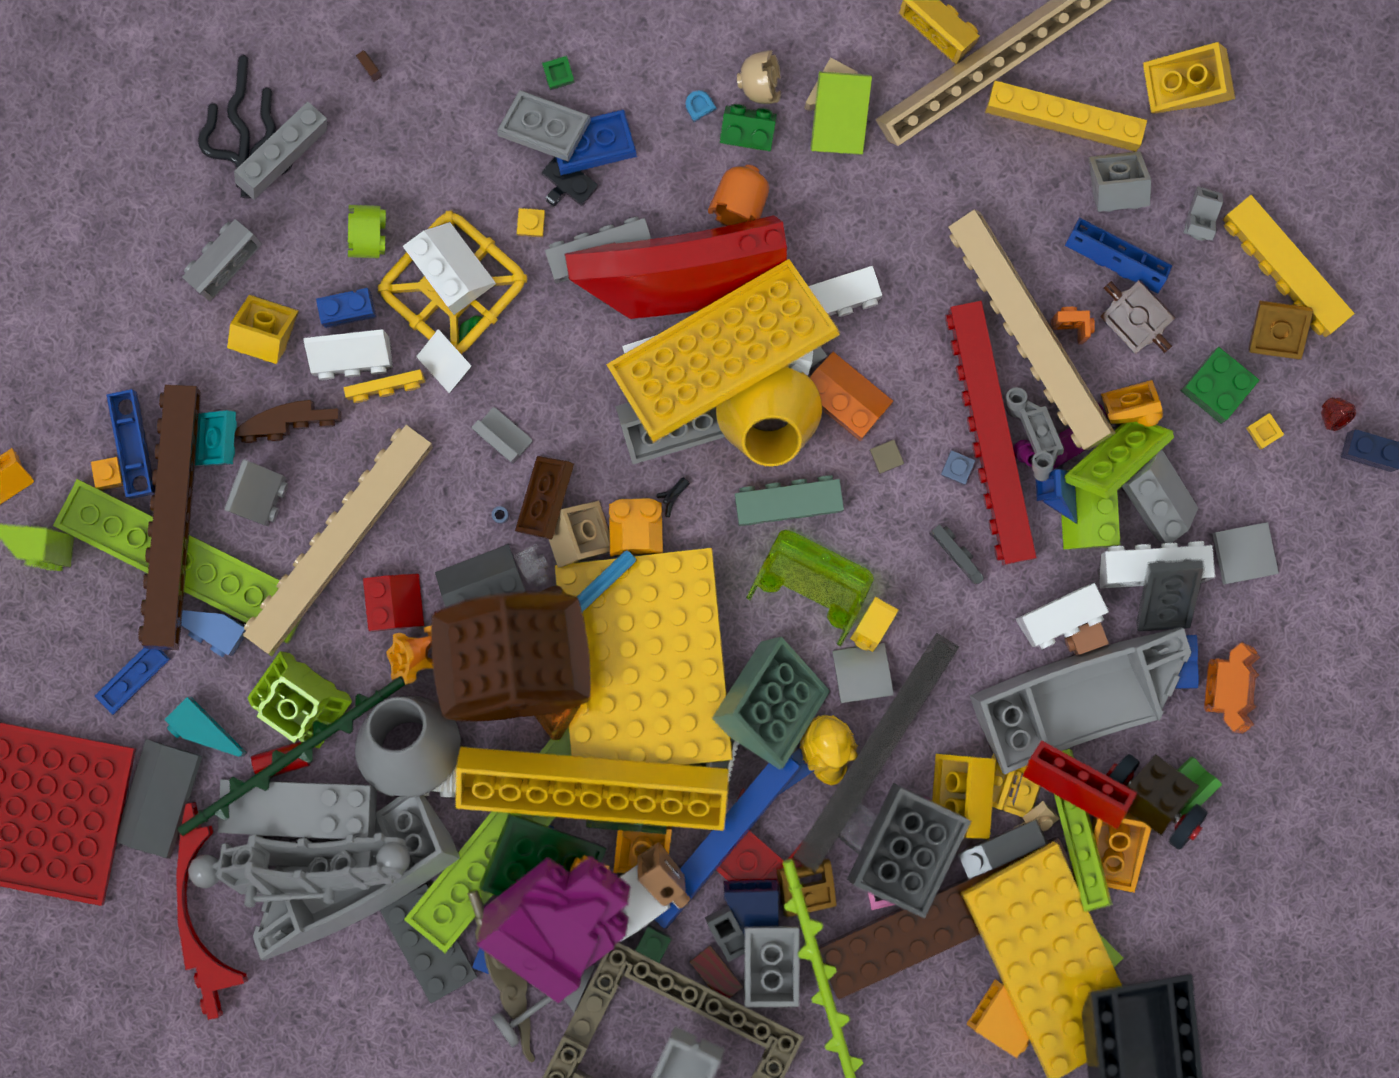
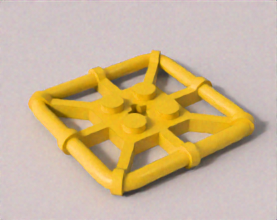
[378,210,527,354]

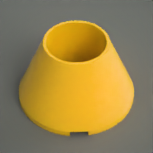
[716,365,822,466]

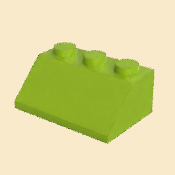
[1061,470,1120,550]

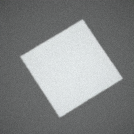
[416,329,471,393]

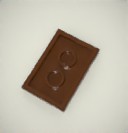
[515,456,574,540]

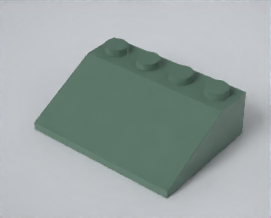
[712,636,830,769]

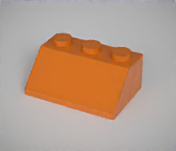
[809,352,893,441]

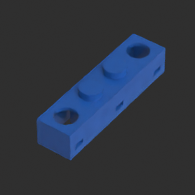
[1065,217,1172,294]
[106,389,155,499]

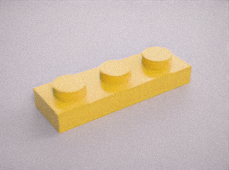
[343,369,425,403]

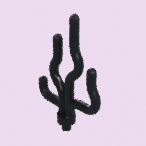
[198,55,293,199]

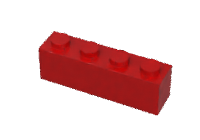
[1022,740,1137,829]

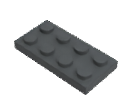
[1136,559,1204,631]
[380,884,478,1004]

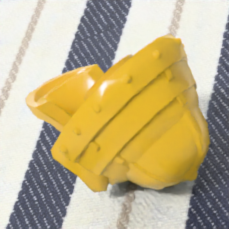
[799,715,858,785]

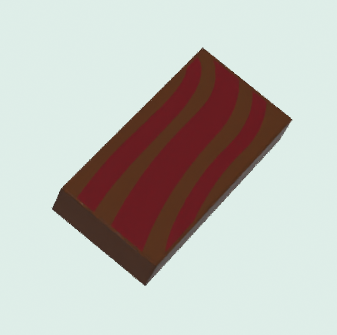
[689,945,743,999]

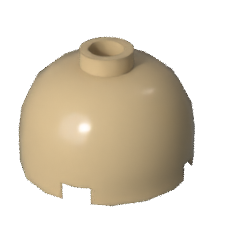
[737,50,781,104]

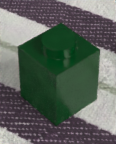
[636,925,672,963]

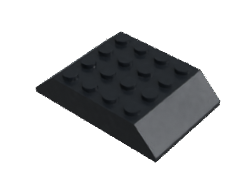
[1082,973,1203,1078]

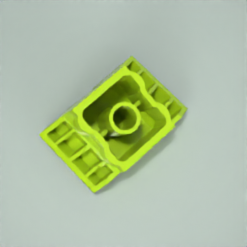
[247,651,352,748]

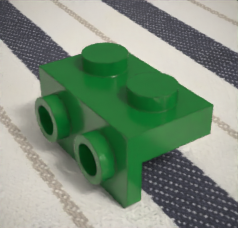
[719,104,777,152]

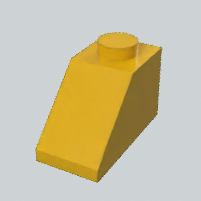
[850,597,898,652]

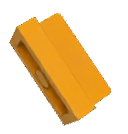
[0,448,34,504]

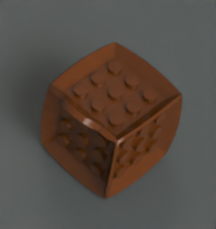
[431,586,591,722]

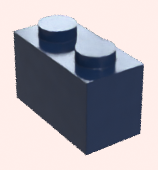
[1341,429,1399,472]

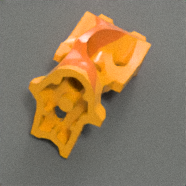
[386,625,433,685]

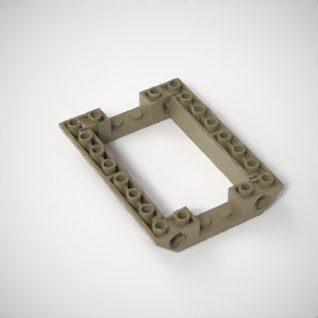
[542,942,804,1078]

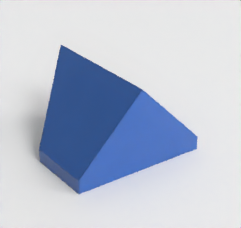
[1036,469,1077,524]

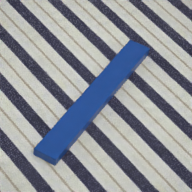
[654,756,802,929]

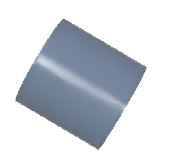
[492,506,509,524]

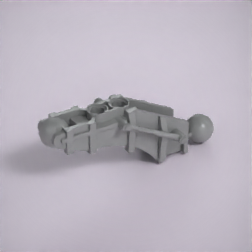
[188,833,410,908]

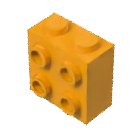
[966,979,1029,1058]

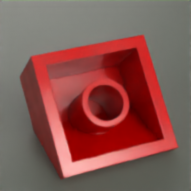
[363,574,424,632]

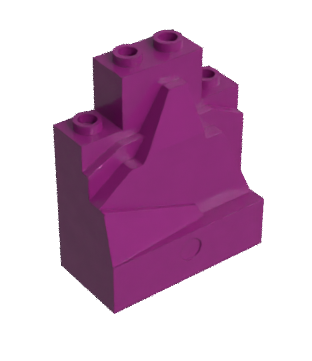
[477,856,631,1003]

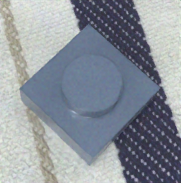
[941,450,976,485]

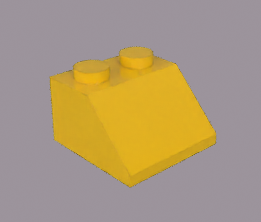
[227,295,298,364]

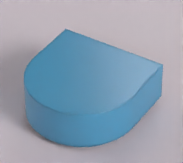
[686,90,716,122]

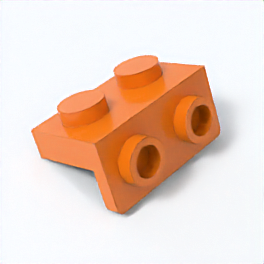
[1051,307,1095,345]

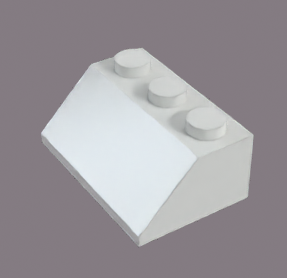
[403,222,496,315]
[304,329,393,380]
[1016,583,1108,649]

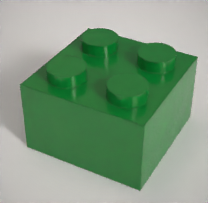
[1180,347,1260,424]

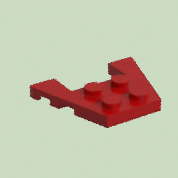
[716,788,821,884]

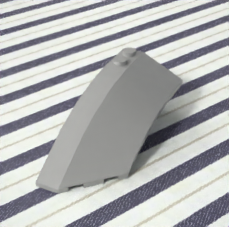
[970,627,1191,774]
[253,795,460,960]

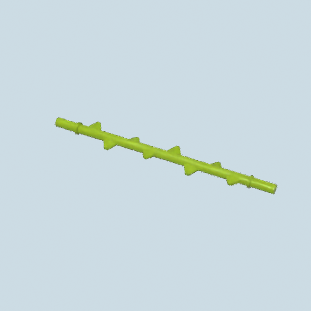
[782,859,863,1078]

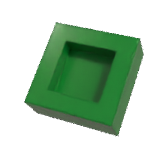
[542,56,575,90]

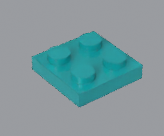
[195,410,237,466]

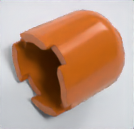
[708,165,769,226]

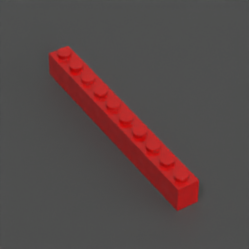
[945,301,1036,566]

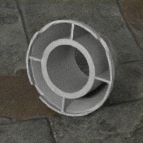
[355,696,461,798]

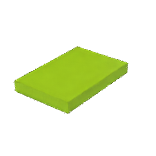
[810,71,872,154]

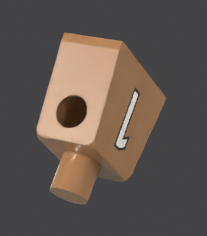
[638,842,690,909]

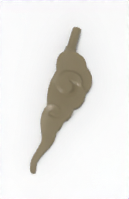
[468,890,535,1062]

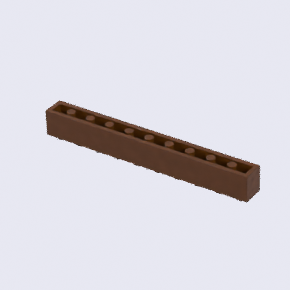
[138,385,201,651]

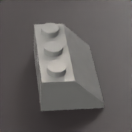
[182,219,262,301]
[1122,450,1198,544]

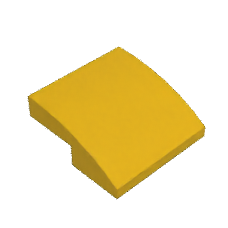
[992,753,1041,817]

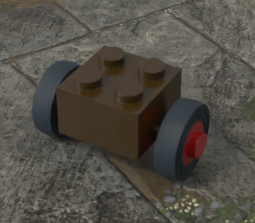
[1106,754,1208,850]

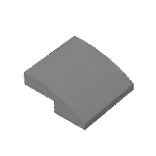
[1212,522,1279,585]
[832,643,894,703]

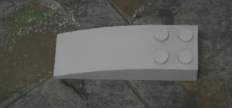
[218,779,377,839]

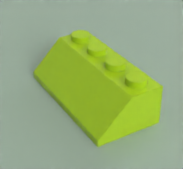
[0,524,74,571]

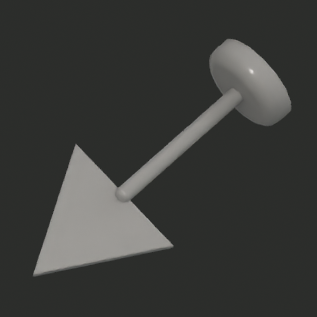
[491,965,595,1048]

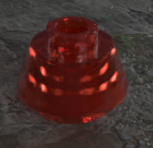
[1321,397,1356,431]

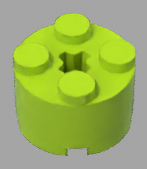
[348,205,386,258]

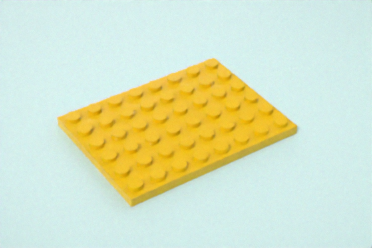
[555,548,733,765]

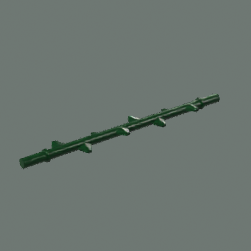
[177,676,405,836]

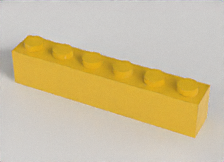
[985,81,1147,152]
[1222,195,1355,337]

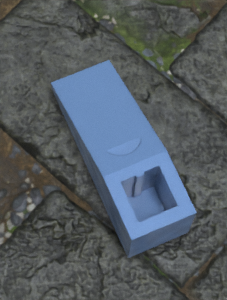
[181,610,246,657]

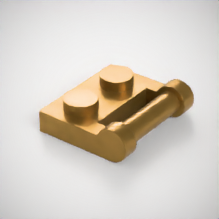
[777,858,837,917]

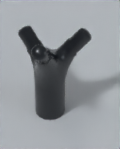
[657,477,690,518]

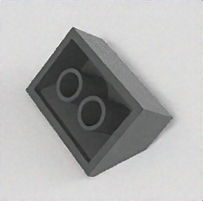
[435,544,527,607]

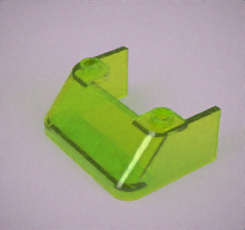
[746,530,874,646]

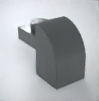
[705,905,745,962]

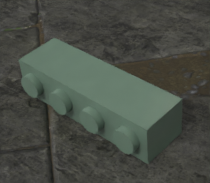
[734,475,844,526]

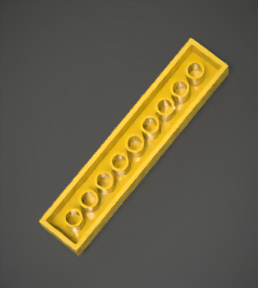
[456,747,729,831]

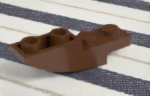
[235,400,342,443]

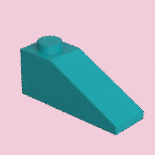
[164,697,247,757]

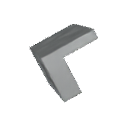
[471,407,532,464]

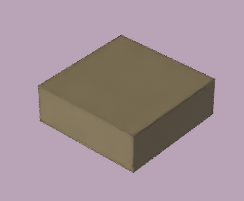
[870,440,904,474]

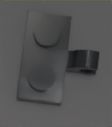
[542,157,598,207]

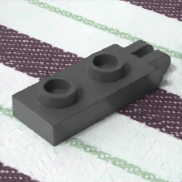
[930,524,984,584]

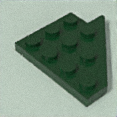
[479,813,607,896]

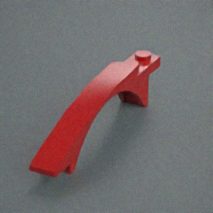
[176,802,248,1020]

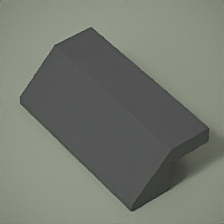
[116,739,202,859]

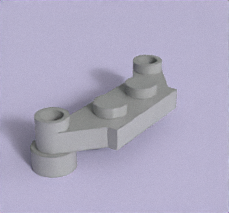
[1006,388,1064,481]

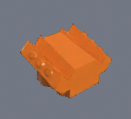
[1204,642,1261,734]

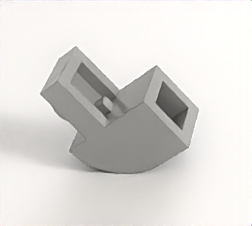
[1183,186,1223,241]

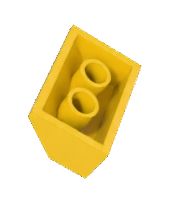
[899,0,980,64]
[932,754,996,839]

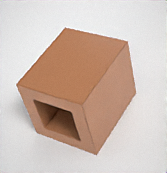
[1064,622,1109,655]

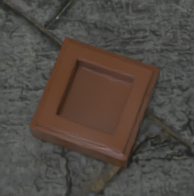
[356,51,381,82]

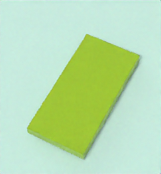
[1065,422,1174,499]

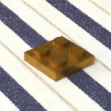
[1248,300,1313,360]

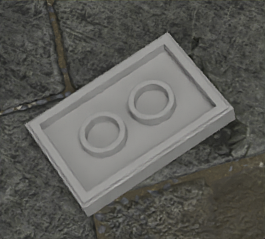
[497,90,591,162]

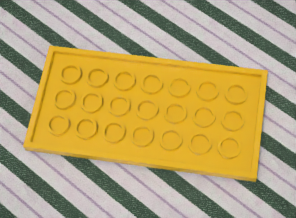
[606,259,840,442]
[962,842,1122,1078]

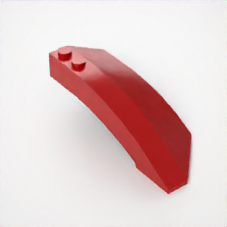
[564,215,787,319]

